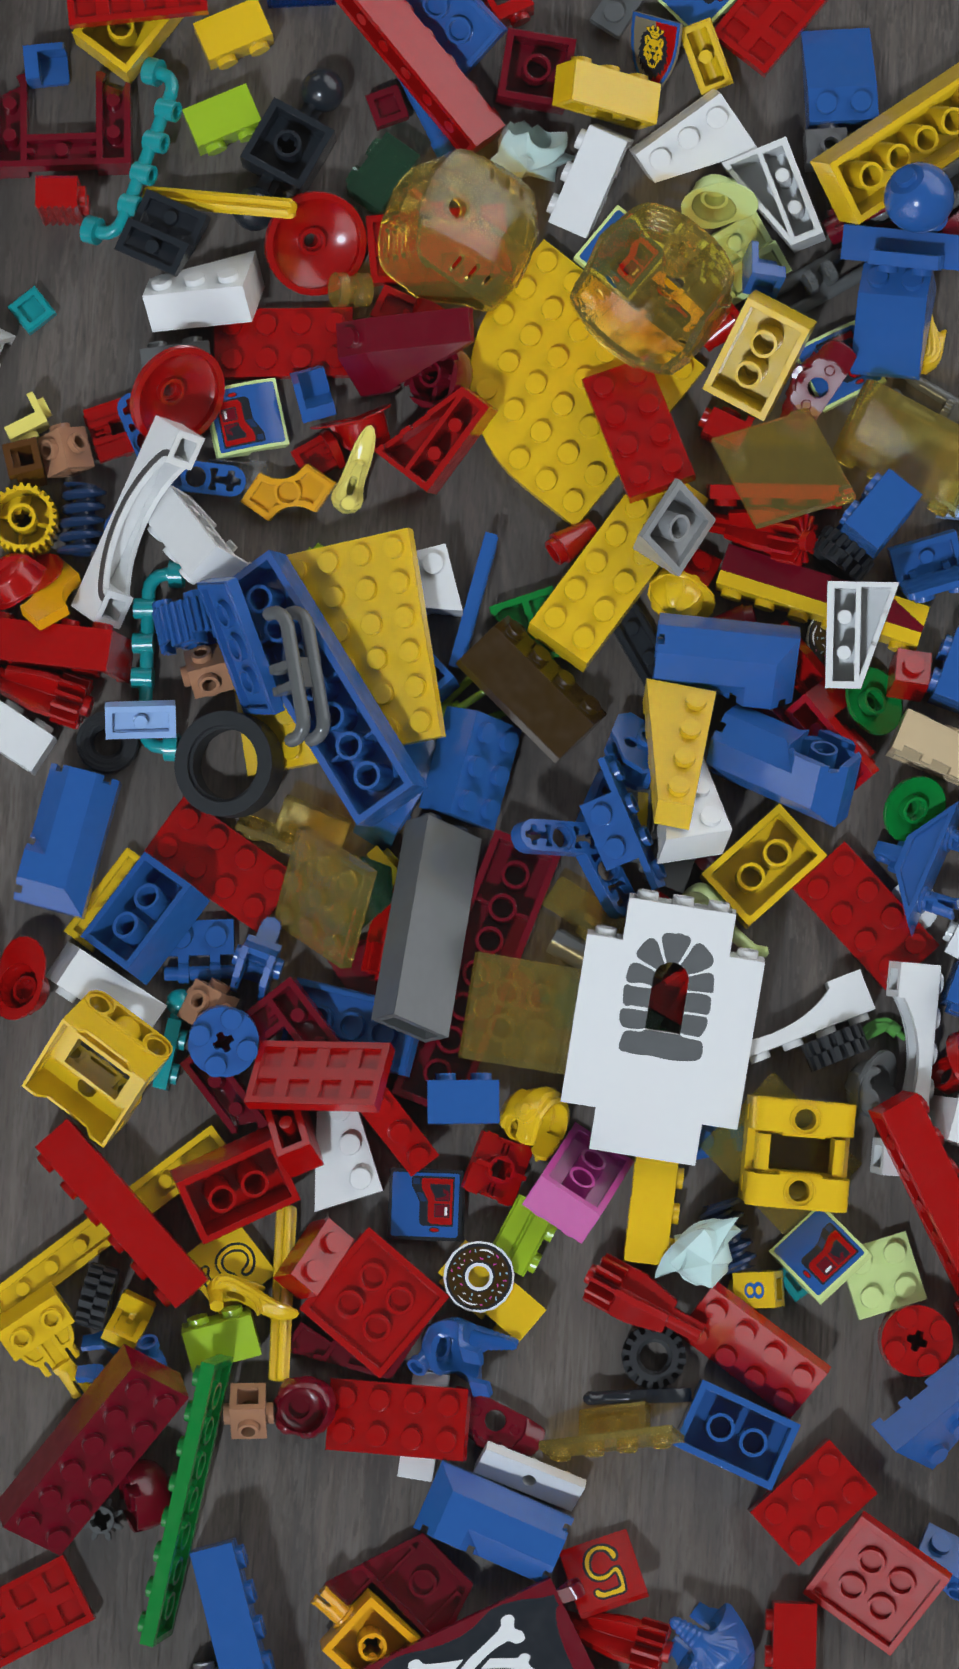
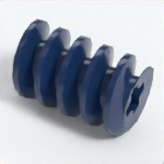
[57,482,107,557]
[699,1197,757,1275]

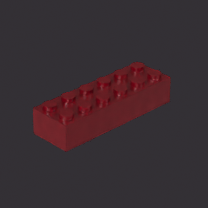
[0,1344,189,1556]

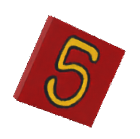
[560,1529,649,1619]

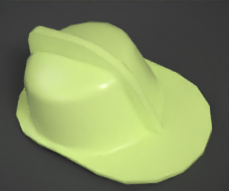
[681,174,758,229]

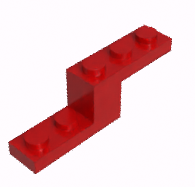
[781,621,879,791]

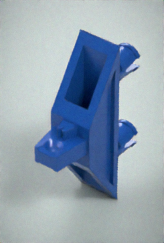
[873,801,959,936]

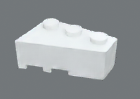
[546,123,634,238]
[142,250,265,332]
[825,581,899,689]
[0,699,58,776]
[45,941,167,1028]

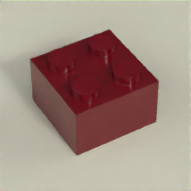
[495,27,577,115]

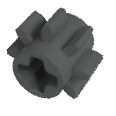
[82,1498,124,1541]

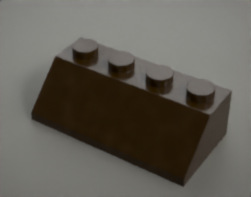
[456,615,607,763]

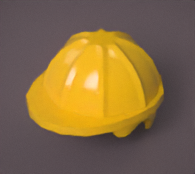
[647,568,716,617]

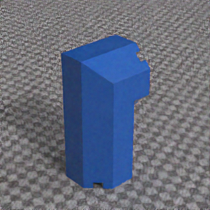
[652,612,801,709]
[706,704,862,827]
[13,763,122,919]
[413,1460,574,1582]

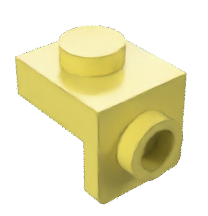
[4,391,53,442]

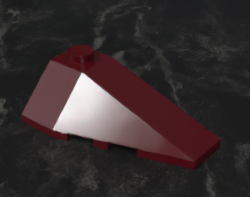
[336,307,475,397]

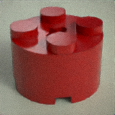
[877,1304,953,1377]

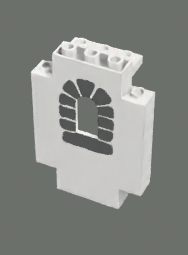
[561,889,765,1166]

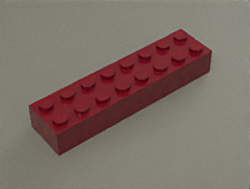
[391,829,561,1108]

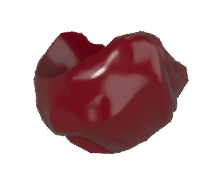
[273,1376,336,1439]

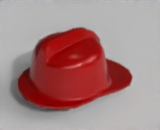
[310,403,392,451]
[0,552,64,610]
[0,936,50,1020]

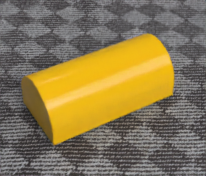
[681,17,734,96]

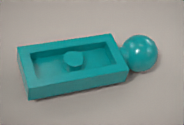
[152,989,189,1091]

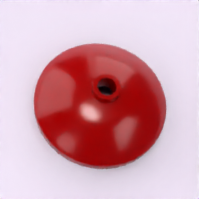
[264,191,367,296]
[130,345,225,438]

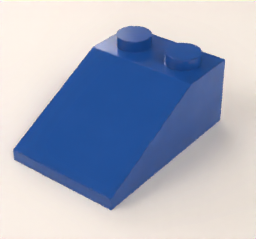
[801,28,879,132]
[850,262,937,380]

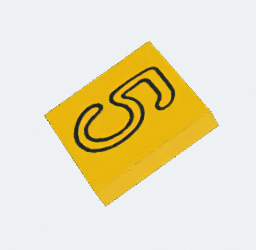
[188,1227,273,1314]

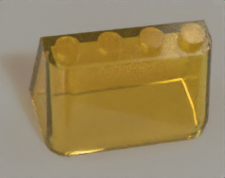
[833,379,959,518]

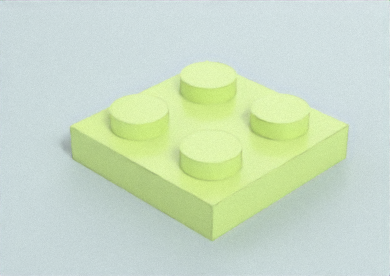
[846,1231,927,1320]

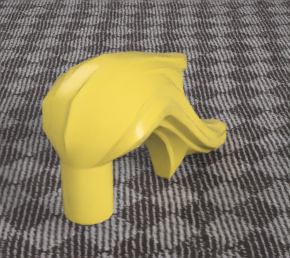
[331,425,376,514]

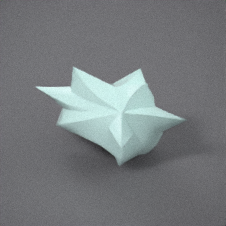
[483,120,576,182]
[654,1217,742,1288]

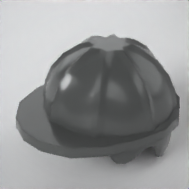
[844,1050,897,1117]

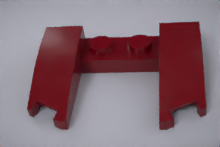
[0,71,133,179]
[180,976,341,1134]

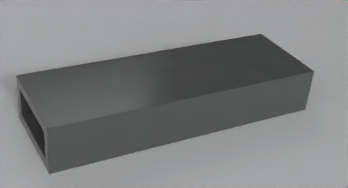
[371,813,482,1043]

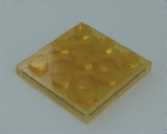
[274,826,377,969]
[459,952,581,1074]

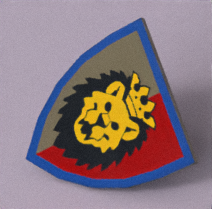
[631,11,684,88]

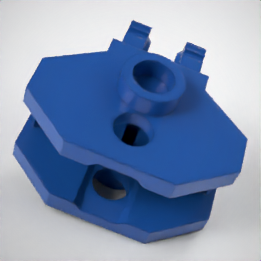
[604,712,651,791]
[230,917,285,1001]

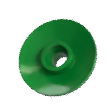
[845,667,902,735]
[883,776,946,841]

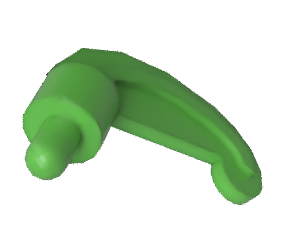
[862,1017,905,1041]

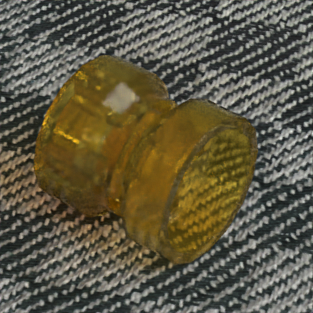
[328,272,374,307]

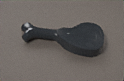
[583,1387,692,1405]

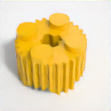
[0,482,60,558]

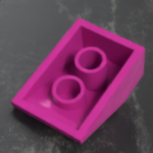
[522,1122,634,1244]

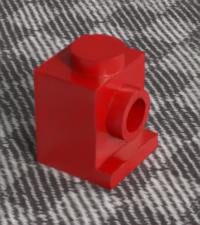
[698,406,755,456]

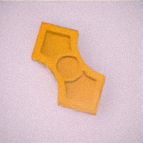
[240,464,337,521]
[20,560,81,630]

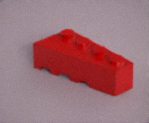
[0,612,133,683]

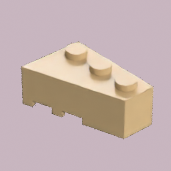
[885,708,959,786]

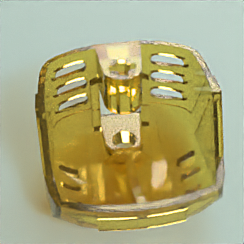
[378,149,539,312]
[570,202,735,375]

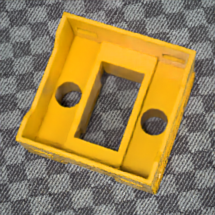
[21,990,173,1148]
[738,1094,857,1213]

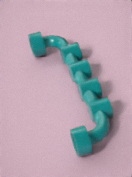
[80,57,182,245]
[130,560,186,761]

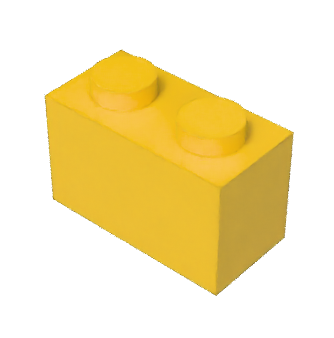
[193,0,274,70]

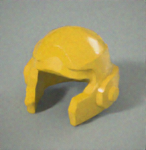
[499,1086,570,1161]

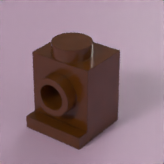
[2,437,48,487]

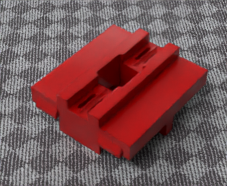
[83,398,146,464]
[460,1130,532,1207]

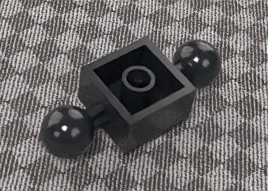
[233,68,345,231]

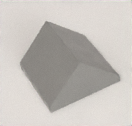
[633,478,716,576]

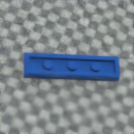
[448,532,498,673]

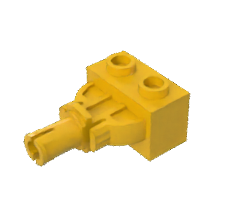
[0,1281,91,1399]

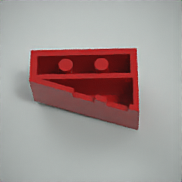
[374,386,498,495]

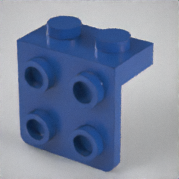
[887,529,959,603]

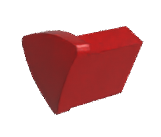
[290,430,346,474]

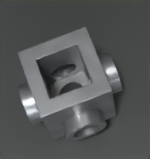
[803,123,847,172]

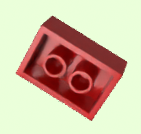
[169,1127,301,1245]
[747,1438,878,1566]

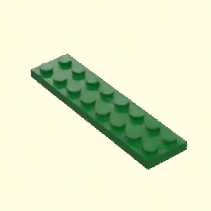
[137,1354,234,1647]

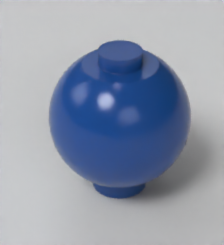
[884,162,954,233]

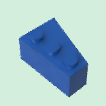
[353,739,438,851]
[871,1354,959,1470]

